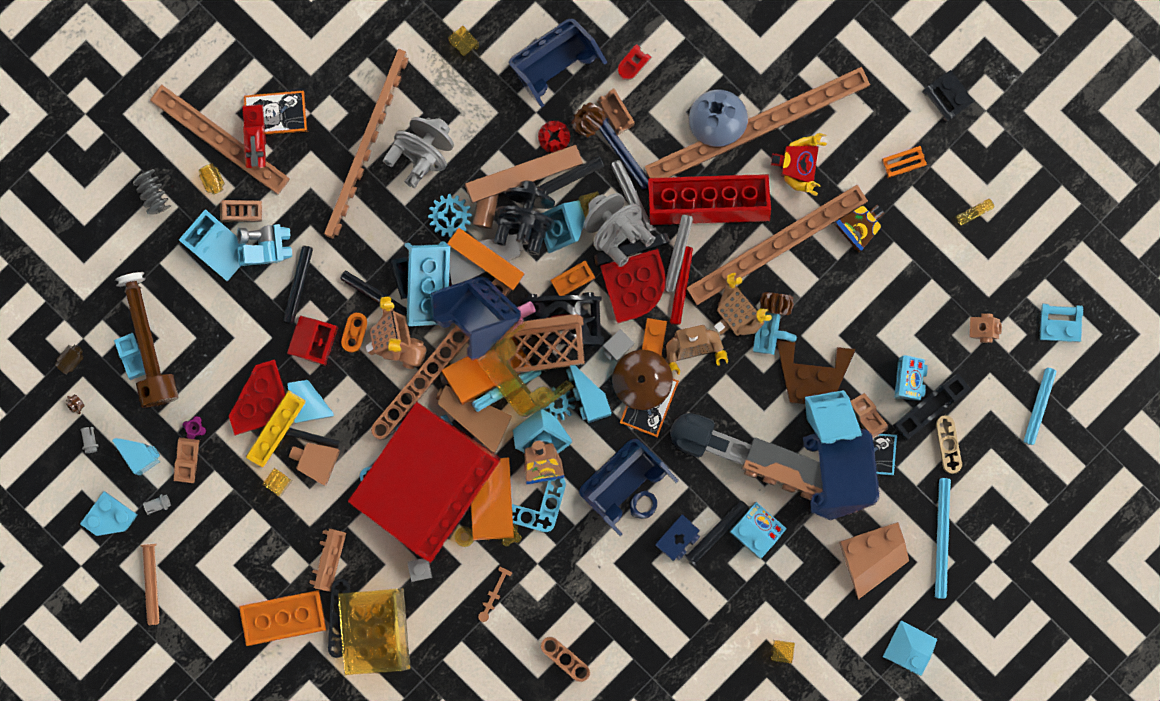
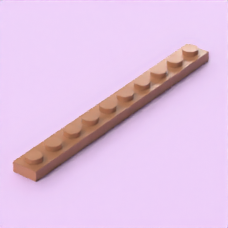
[324,49,409,239]
[687,184,868,305]

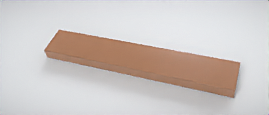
[465,145,583,203]

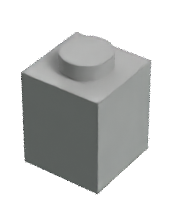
[603,329,635,362]
[407,558,432,582]

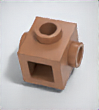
[970,314,1002,343]

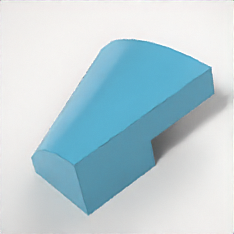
[287,380,334,423]

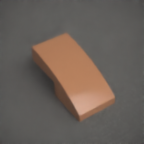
[850,393,888,438]
[174,438,199,483]

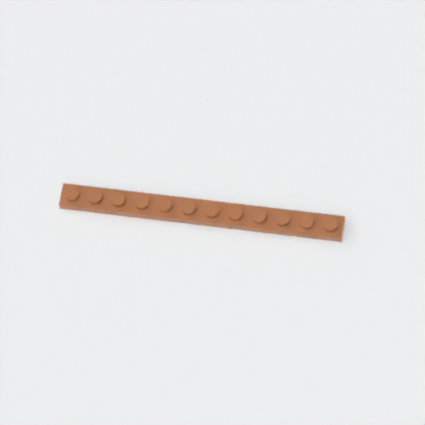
[644,67,870,178]

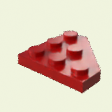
[229,359,286,436]

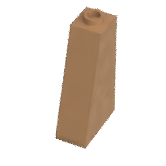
[436,386,512,453]

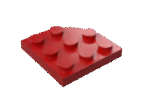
[600,249,665,324]

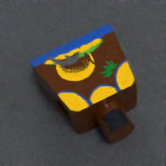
[834,205,885,253]

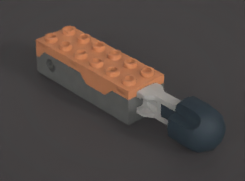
[670,413,858,515]

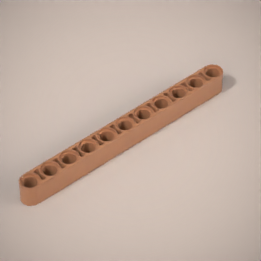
[371,278,511,440]

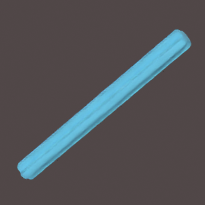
[935,478,951,599]

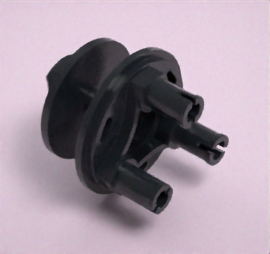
[494,180,555,255]

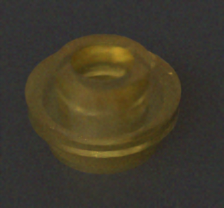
[455,527,474,547]

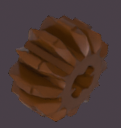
[572,102,606,138]
[760,292,794,315]

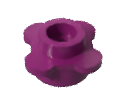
[182,417,206,439]

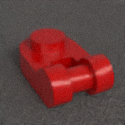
[618,44,652,80]

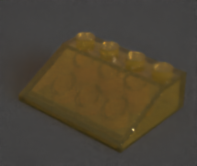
[338,588,410,675]

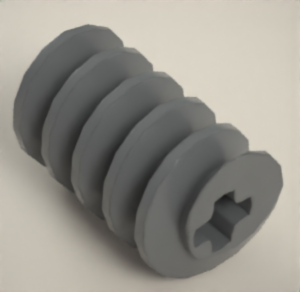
[133,169,171,215]

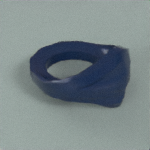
[630,491,658,519]

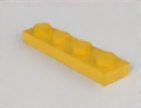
[246,390,306,468]

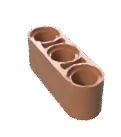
[541,637,590,682]

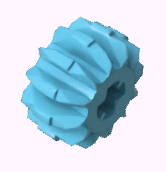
[541,387,575,421]

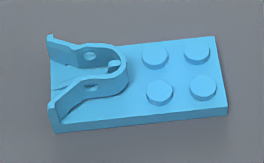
[405,241,450,326]

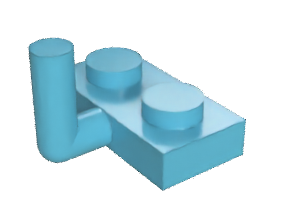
[753,313,797,355]

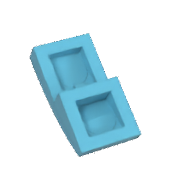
[114,333,145,380]

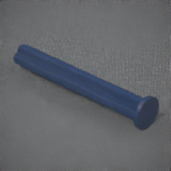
[599,118,648,190]

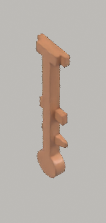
[478,567,512,622]

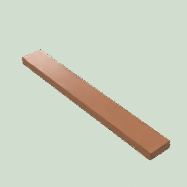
[150,84,290,195]

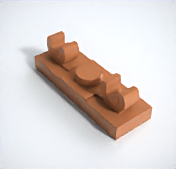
[309,529,346,592]

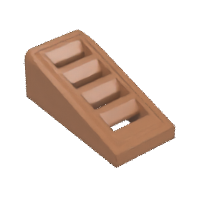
[220,200,262,222]

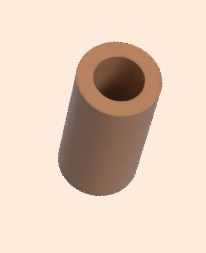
[472,194,499,229]

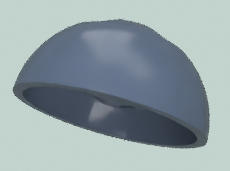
[689,89,748,147]

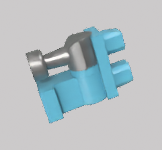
[237,224,292,266]

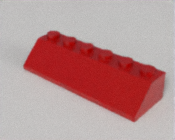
[648,174,771,225]

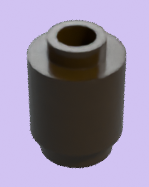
[55,344,84,375]

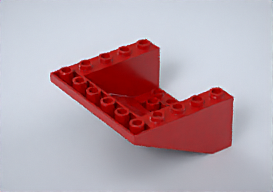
[348,401,500,563]

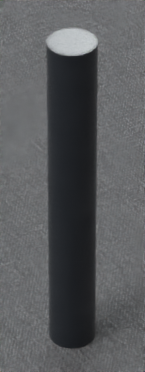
[285,428,340,449]

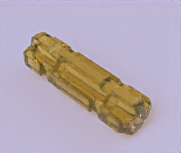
[957,199,995,225]

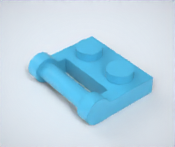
[1040,304,1083,342]

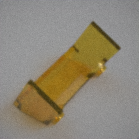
[477,319,573,417]

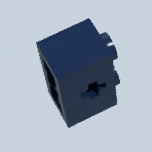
[655,515,700,561]

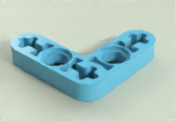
[512,478,566,532]

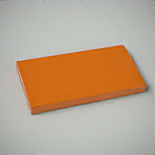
[441,337,531,405]
[471,458,514,540]
[239,590,327,646]

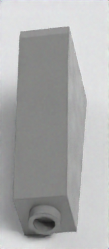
[449,234,523,285]

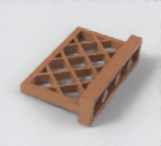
[503,314,584,374]

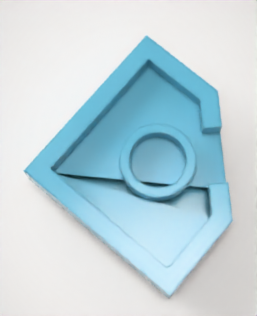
[80,491,137,536]

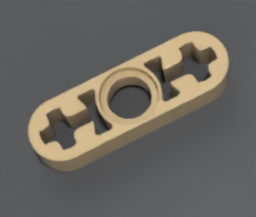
[935,416,962,474]

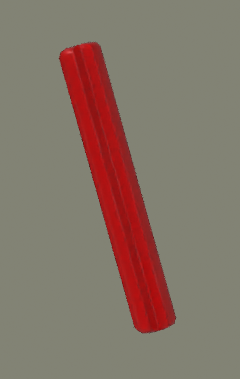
[670,246,693,325]

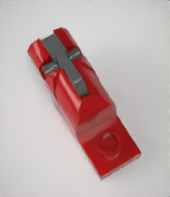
[242,104,266,168]

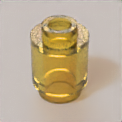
[198,163,225,195]

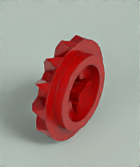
[538,121,570,153]

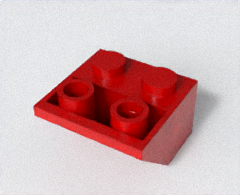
[287,315,338,366]

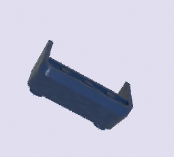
[509,19,608,108]
[579,439,679,537]

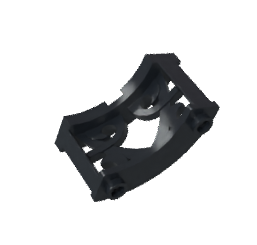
[518,292,604,348]

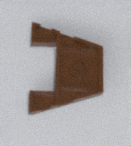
[777,340,855,405]

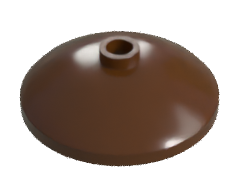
[612,350,673,410]

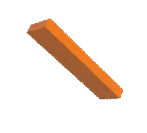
[447,228,525,290]

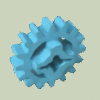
[428,194,472,238]

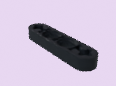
[593,233,670,266]
[328,579,351,658]

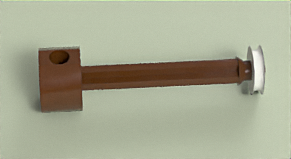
[115,272,179,408]

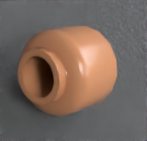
[399,338,427,369]

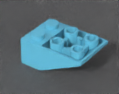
[179,210,246,281]
[566,365,612,423]
[805,390,862,443]

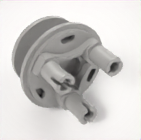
[383,117,454,188]
[584,193,655,267]

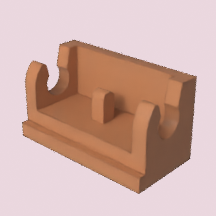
[597,88,635,135]

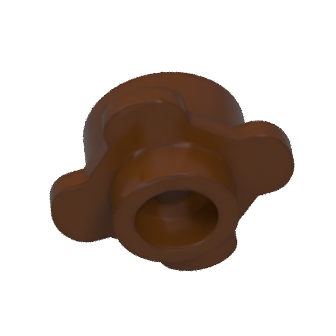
[66,394,85,414]

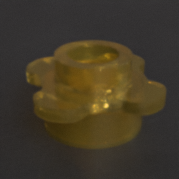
[502,524,521,546]

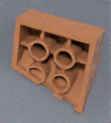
[839,522,909,599]

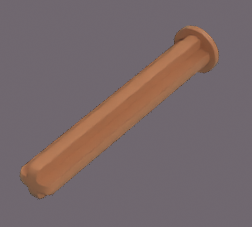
[140,544,159,625]

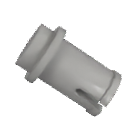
[81,427,99,453]
[143,494,171,515]

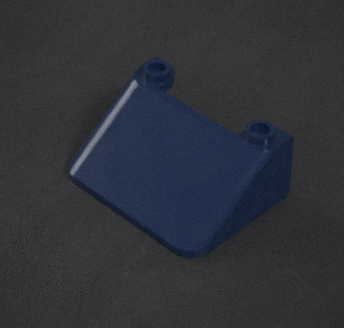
[431,277,521,360]
[803,429,880,520]

